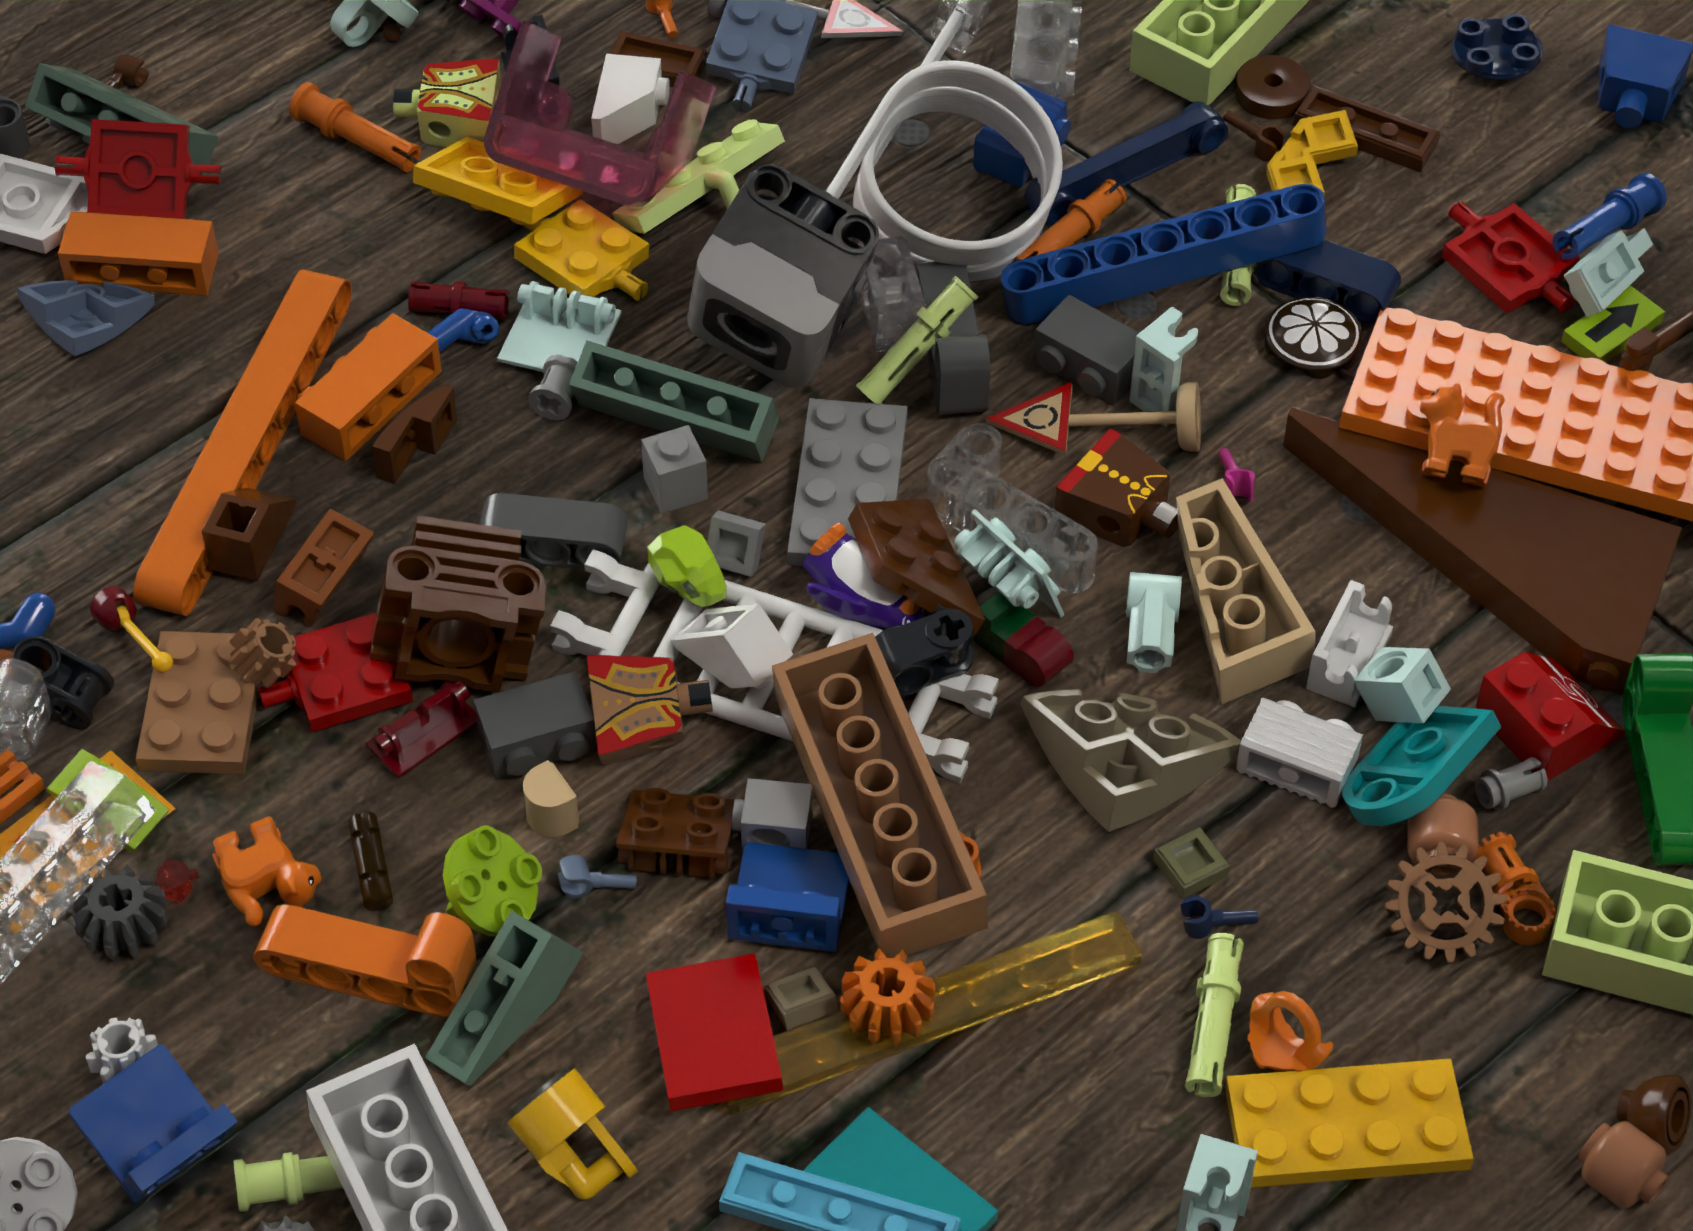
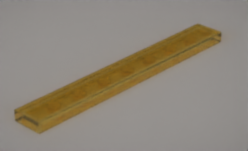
[724,910,1142,1116]

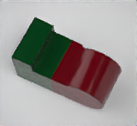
[974,592,1074,687]

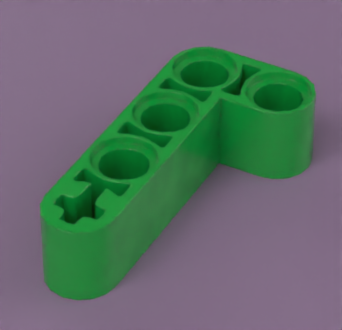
[1622,653,1693,866]

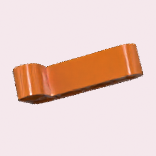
[253,904,477,1017]

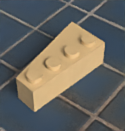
[1176,478,1316,705]

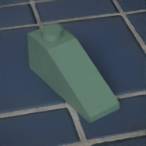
[425,911,584,1086]

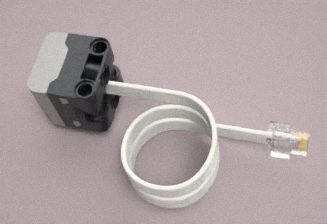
[687,0,1063,388]

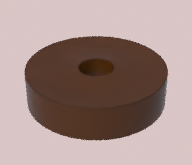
[1235,55,1310,120]

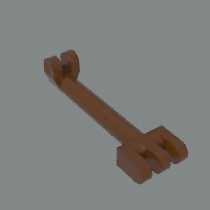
[1618,308,1693,372]

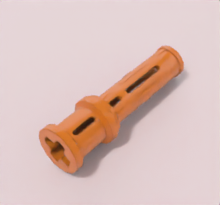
[289,82,421,173]

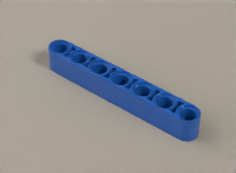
[1001,184,1327,325]

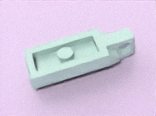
[1564,228,1653,317]

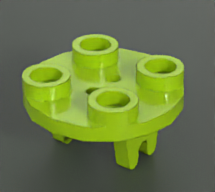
[443,825,542,936]

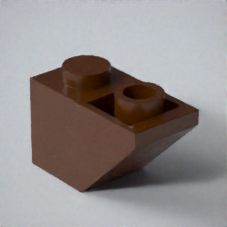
[201,488,296,581]

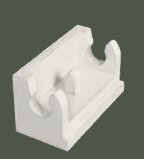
[1306,580,1393,708]

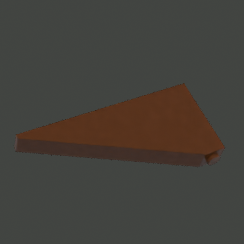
[1283,407,1682,695]

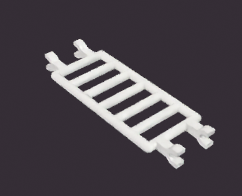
[550,550,999,783]

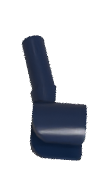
[1181,896,1258,939]

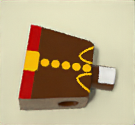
[1054,428,1178,547]

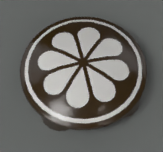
[1264,297,1362,379]

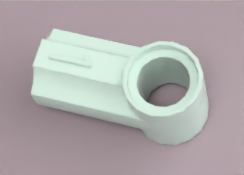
[1126,572,1182,673]

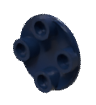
[1451,14,1543,80]

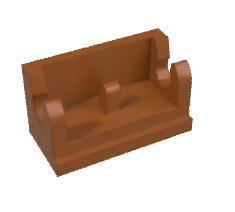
[273,509,375,627]

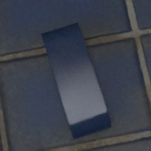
[1254,240,1401,323]

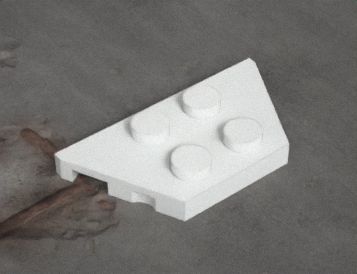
[0,154,88,254]

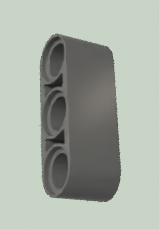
[479,493,629,570]

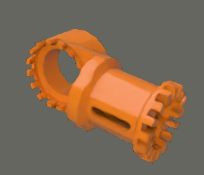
[1473,831,1556,946]

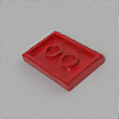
[646,953,784,1112]

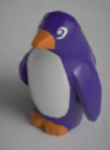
[803,522,924,630]

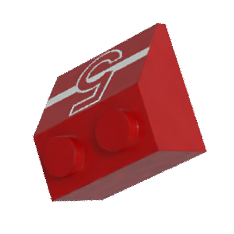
[1475,651,1625,782]

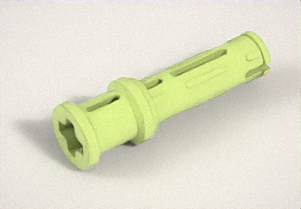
[233,1152,343,1212]

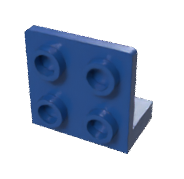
[726,842,850,952]
[68,1044,238,1204]

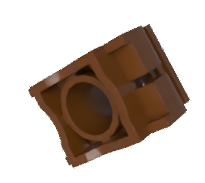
[370,515,546,692]

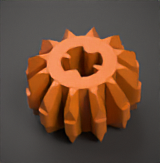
[840,947,935,1047]

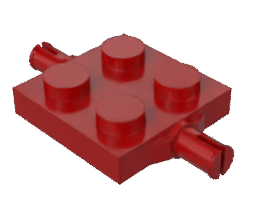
[55,119,221,219]
[1442,201,1580,314]
[258,612,413,732]

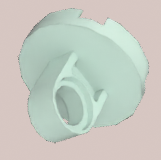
[330,0,419,47]

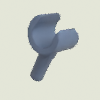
[557,855,637,898]

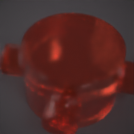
[154,859,199,902]

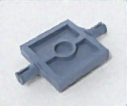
[706,0,818,112]

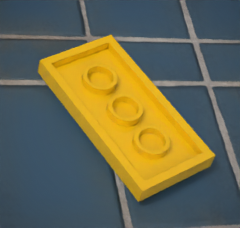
[1225,1059,1474,1188]

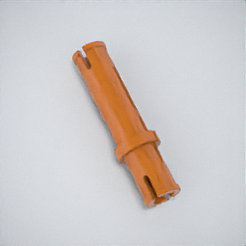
[1012,179,1127,263]

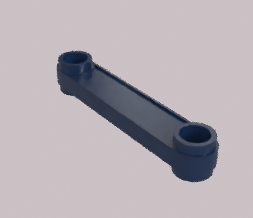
[1024,101,1229,226]

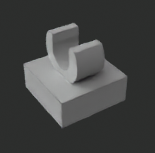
[707,510,766,577]

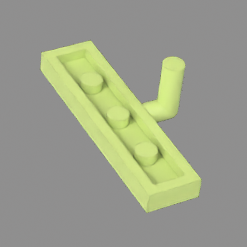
[612,119,785,234]

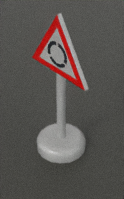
[707,0,903,38]

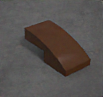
[372,385,457,484]

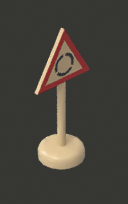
[985,382,1201,456]

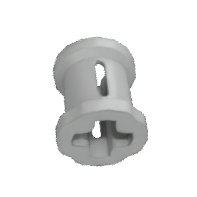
[528,354,578,421]

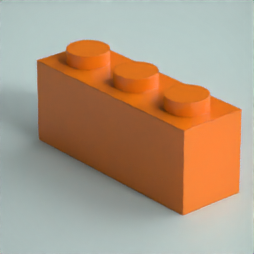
[58,212,219,296]
[295,313,442,462]

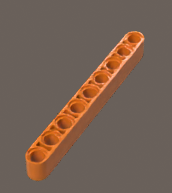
[133,269,352,616]

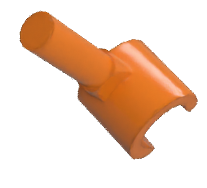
[646,0,678,39]

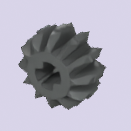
[72,864,168,961]

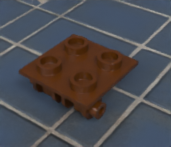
[616,788,735,879]

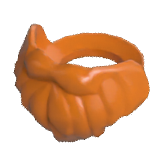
[1247,991,1334,1072]

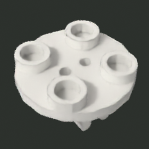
[0,1137,78,1231]

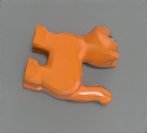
[1420,382,1505,487]
[212,816,322,927]

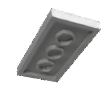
[787,398,908,566]

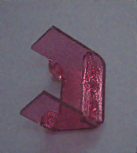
[484,20,716,208]

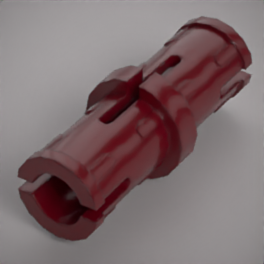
[408,281,509,321]

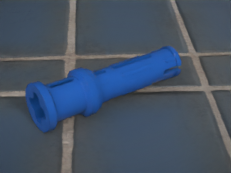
[1552,173,1667,260]

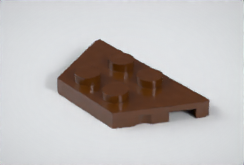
[848,499,985,635]

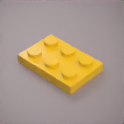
[413,136,585,225]

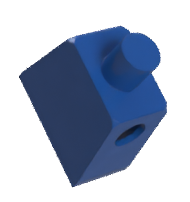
[1598,24,1693,128]

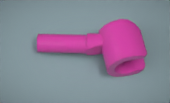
[1218,448,1255,502]

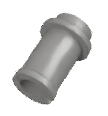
[1475,757,1547,811]

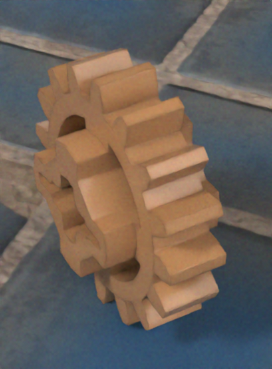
[1384,842,1507,964]

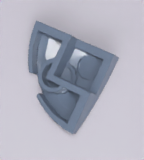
[17,280,155,356]

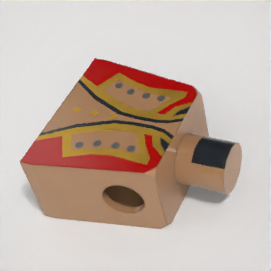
[587,655,713,765]

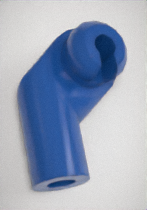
[427,309,499,353]
[0,592,55,649]

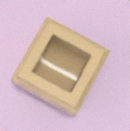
[523,760,579,837]

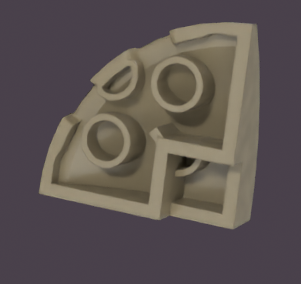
[1021,689,1241,832]

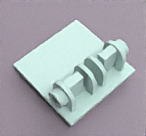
[497,281,621,372]
[954,509,1065,618]

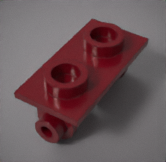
[365,680,477,779]

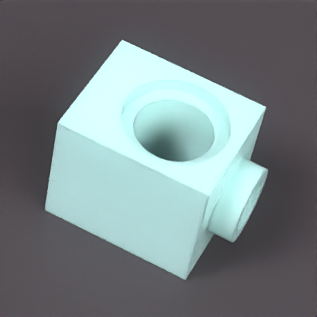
[1353,647,1451,723]

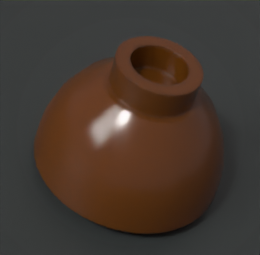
[1617,1075,1691,1155]

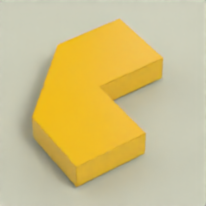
[1266,110,1358,196]

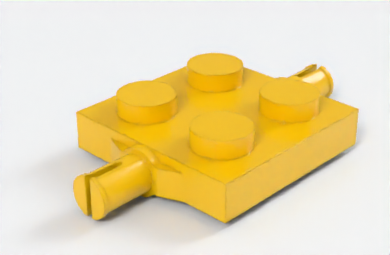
[514,199,649,301]

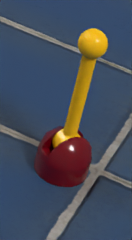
[90,586,173,673]

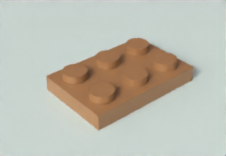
[136,631,260,774]

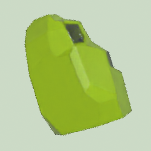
[647,525,727,607]

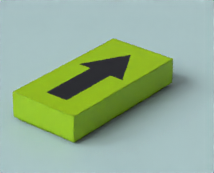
[1561,285,1665,363]

